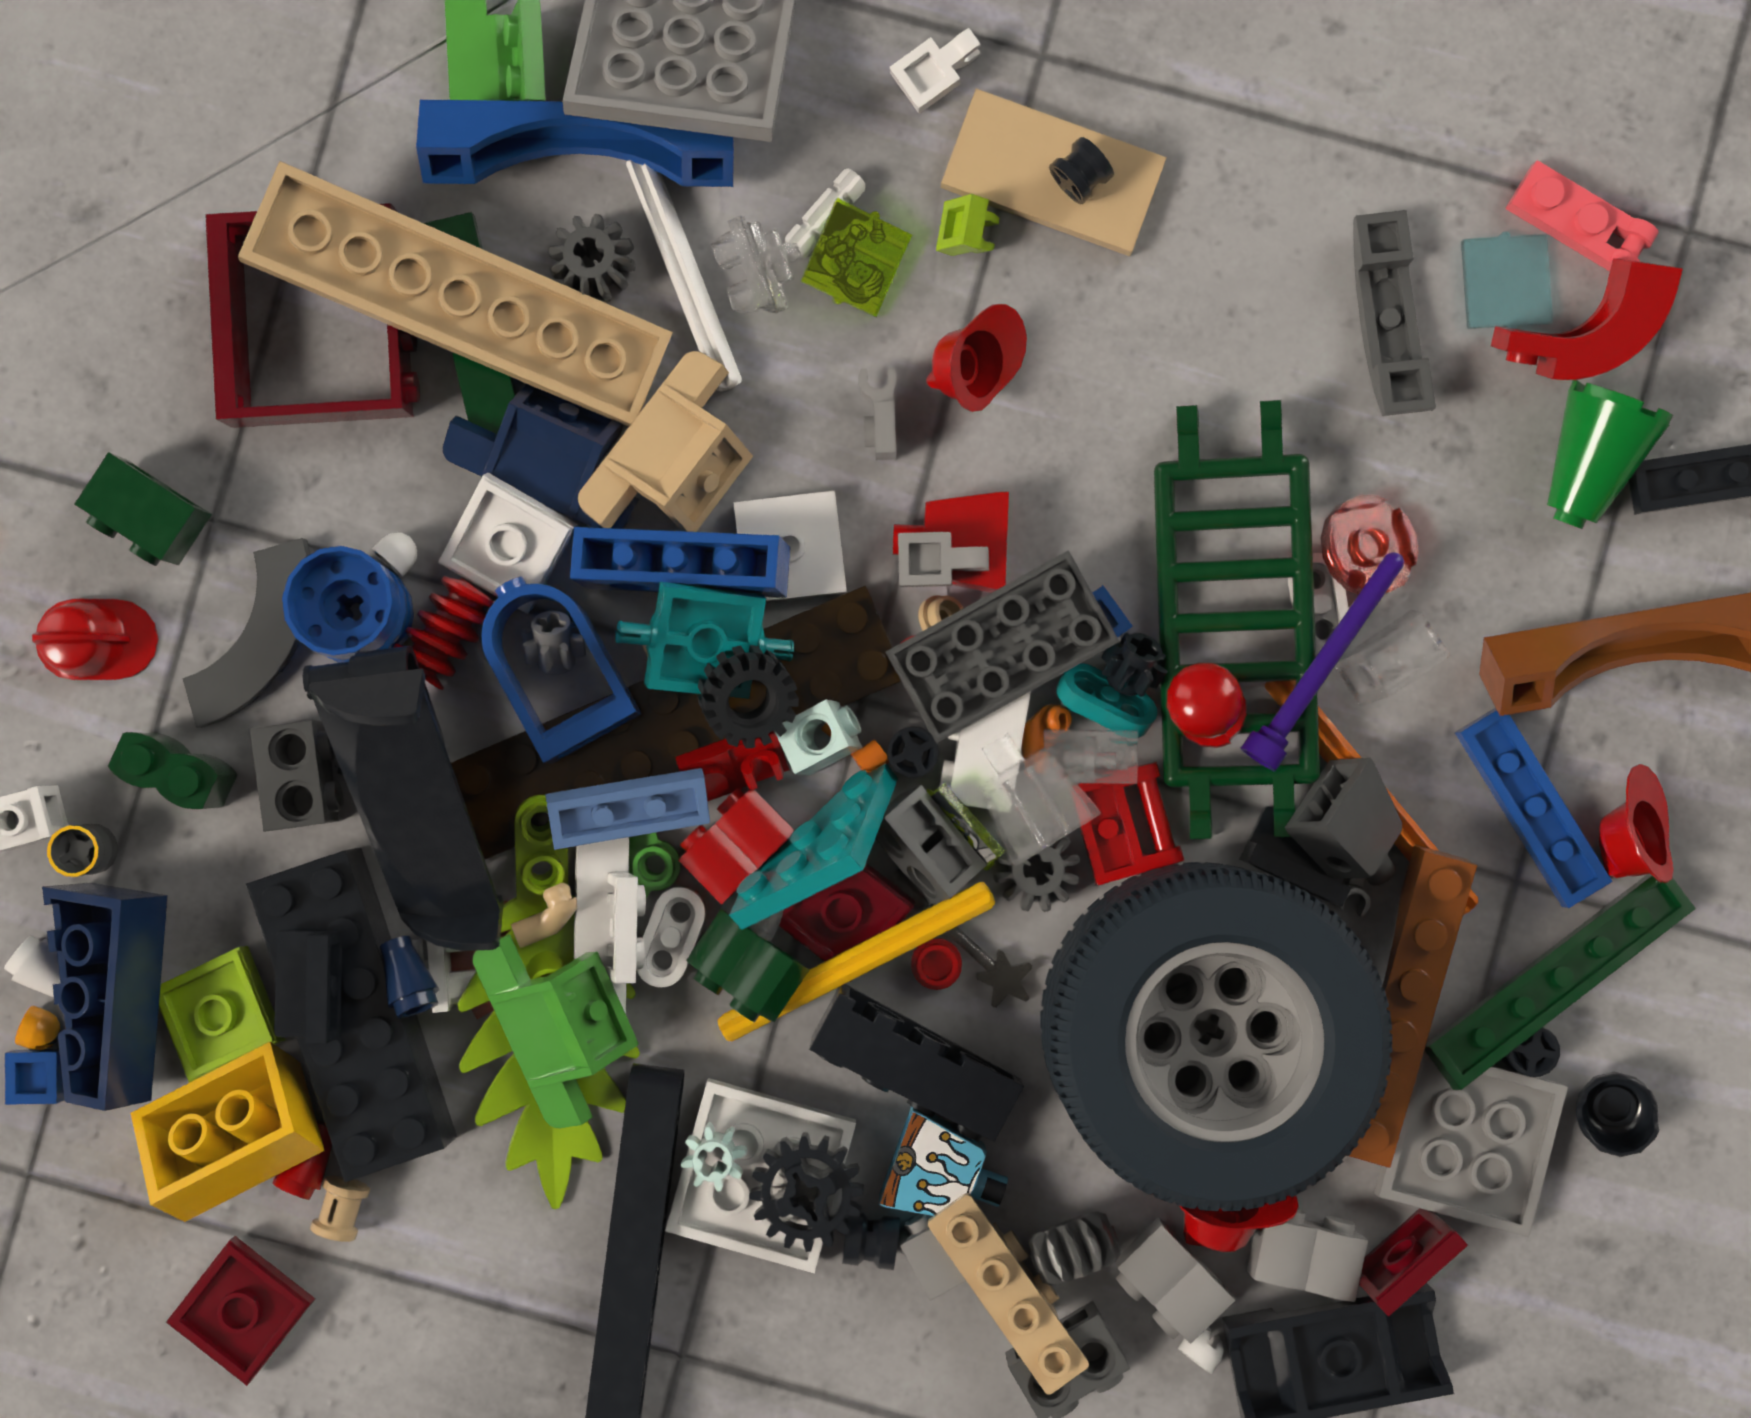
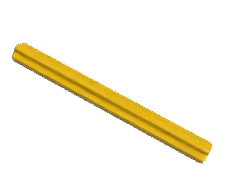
[717,882,995,1042]

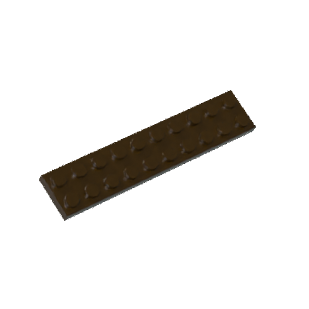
[451,585,902,860]

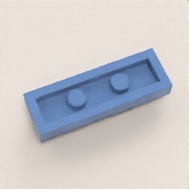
[545,768,710,850]

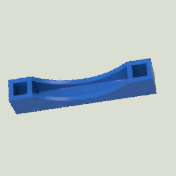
[416,99,734,187]

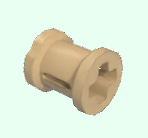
[310,1176,370,1242]

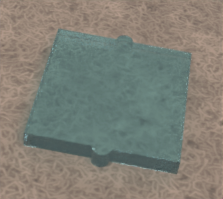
[1461,232,1553,329]

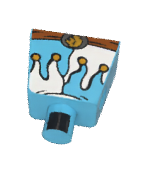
[879,1107,1008,1216]

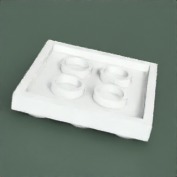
[665,1078,856,1273]

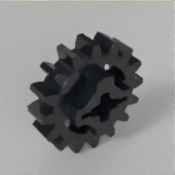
[749,1132,864,1252]

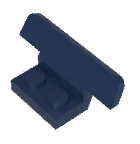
[443,384,640,529]

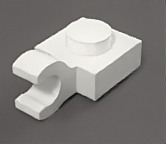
[889,28,981,114]

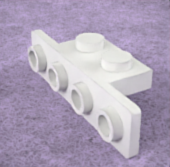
[574,837,646,1014]

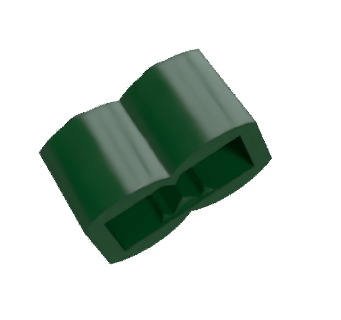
[108,732,237,809]
[686,909,809,1022]

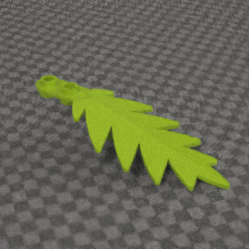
[457,795,640,1209]

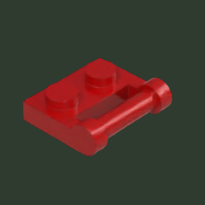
[1068,761,1185,885]

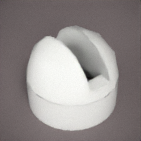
[371,532,417,577]
[1177,1328,1224,1374]

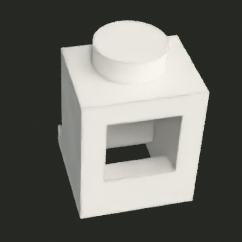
[0,785,68,851]

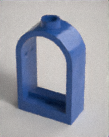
[481,576,642,764]

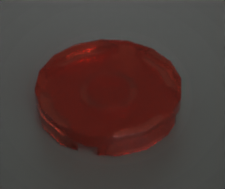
[1320,495,1419,595]

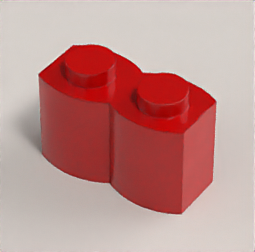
[678,788,795,905]

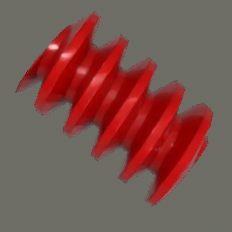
[393,576,495,690]

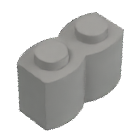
[1246,1209,1368,1302]
[1116,1217,1235,1344]

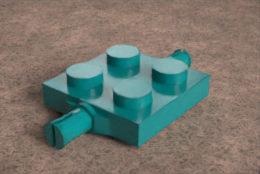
[615,582,794,699]

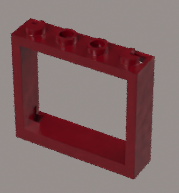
[205,203,420,428]

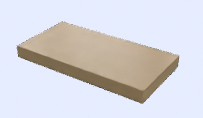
[941,88,1167,257]

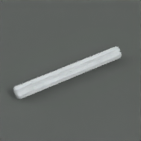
[626,160,742,392]

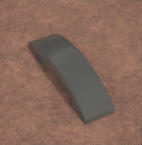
[1353,210,1436,416]

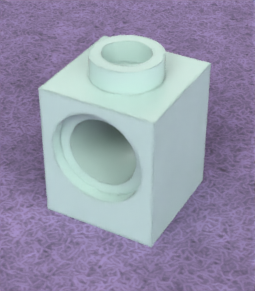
[774,699,863,776]

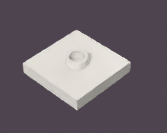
[438,473,578,614]
[733,490,847,603]

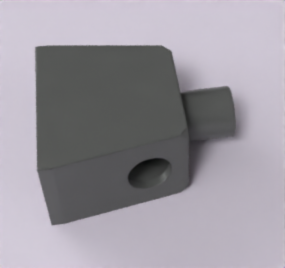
[1285,758,1402,886]

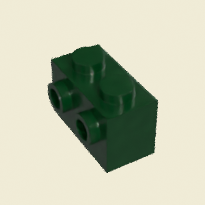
[74,452,212,566]

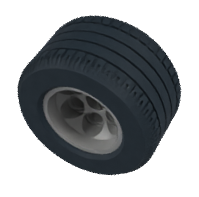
[1040,862,1392,1211]

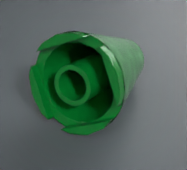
[1547,380,1673,529]

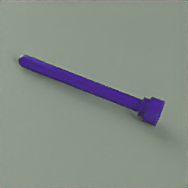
[1240,552,1404,772]

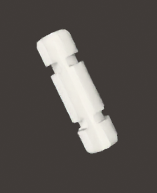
[785,168,865,258]

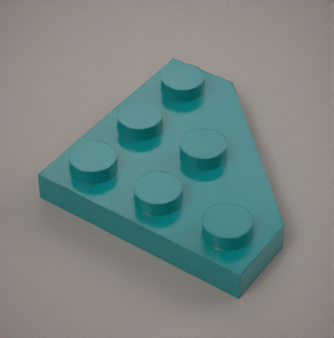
[729,764,898,930]

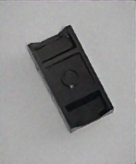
[1222,1283,1454,1418]

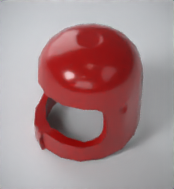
[1167,662,1247,748]

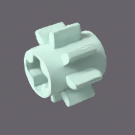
[681,1122,747,1192]

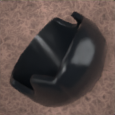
[1576,1071,1660,1157]

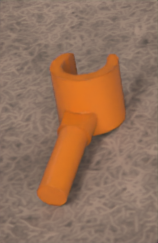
[821,723,889,773]

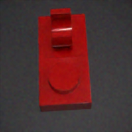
[675,730,790,801]

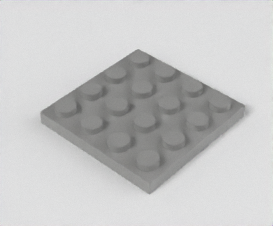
[562,0,796,142]

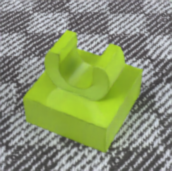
[936,194,1000,256]

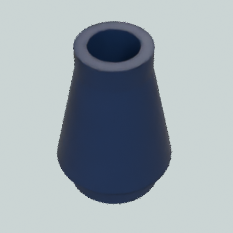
[380,936,439,1018]

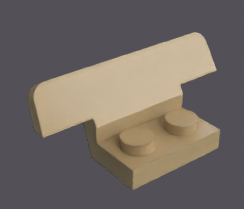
[578,351,753,532]

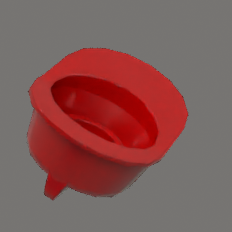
[926,304,1027,412]
[32,599,159,680]
[1599,764,1674,883]
[1179,1195,1299,1252]

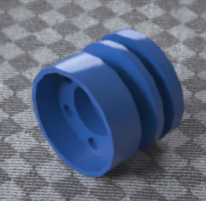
[282,546,414,663]

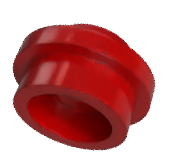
[911,938,962,990]

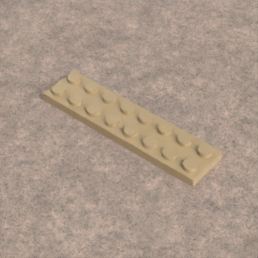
[238,161,673,427]

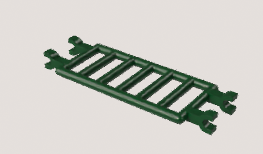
[1154,400,1320,839]

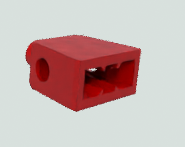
[893,492,1009,593]

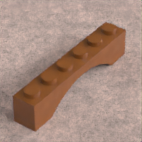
[1479,592,1751,716]
[1346,844,1478,1168]

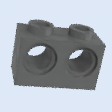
[250,720,344,832]
[875,785,987,904]
[1005,1301,1130,1418]

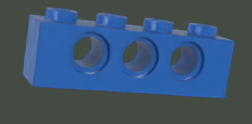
[570,527,791,598]

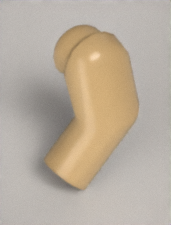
[511,883,577,948]

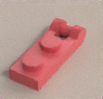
[1505,160,1659,272]

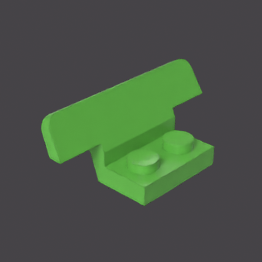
[445,0,546,101]
[473,934,639,1128]

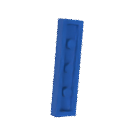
[1455,708,1613,908]

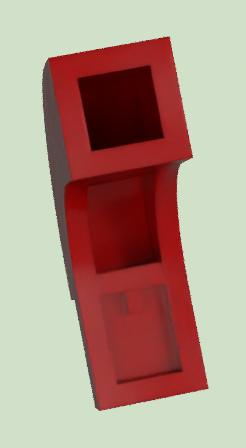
[1491,258,1683,380]

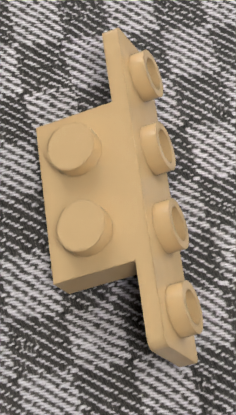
[928,1193,1089,1395]

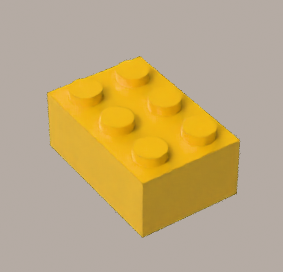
[130,1042,325,1222]

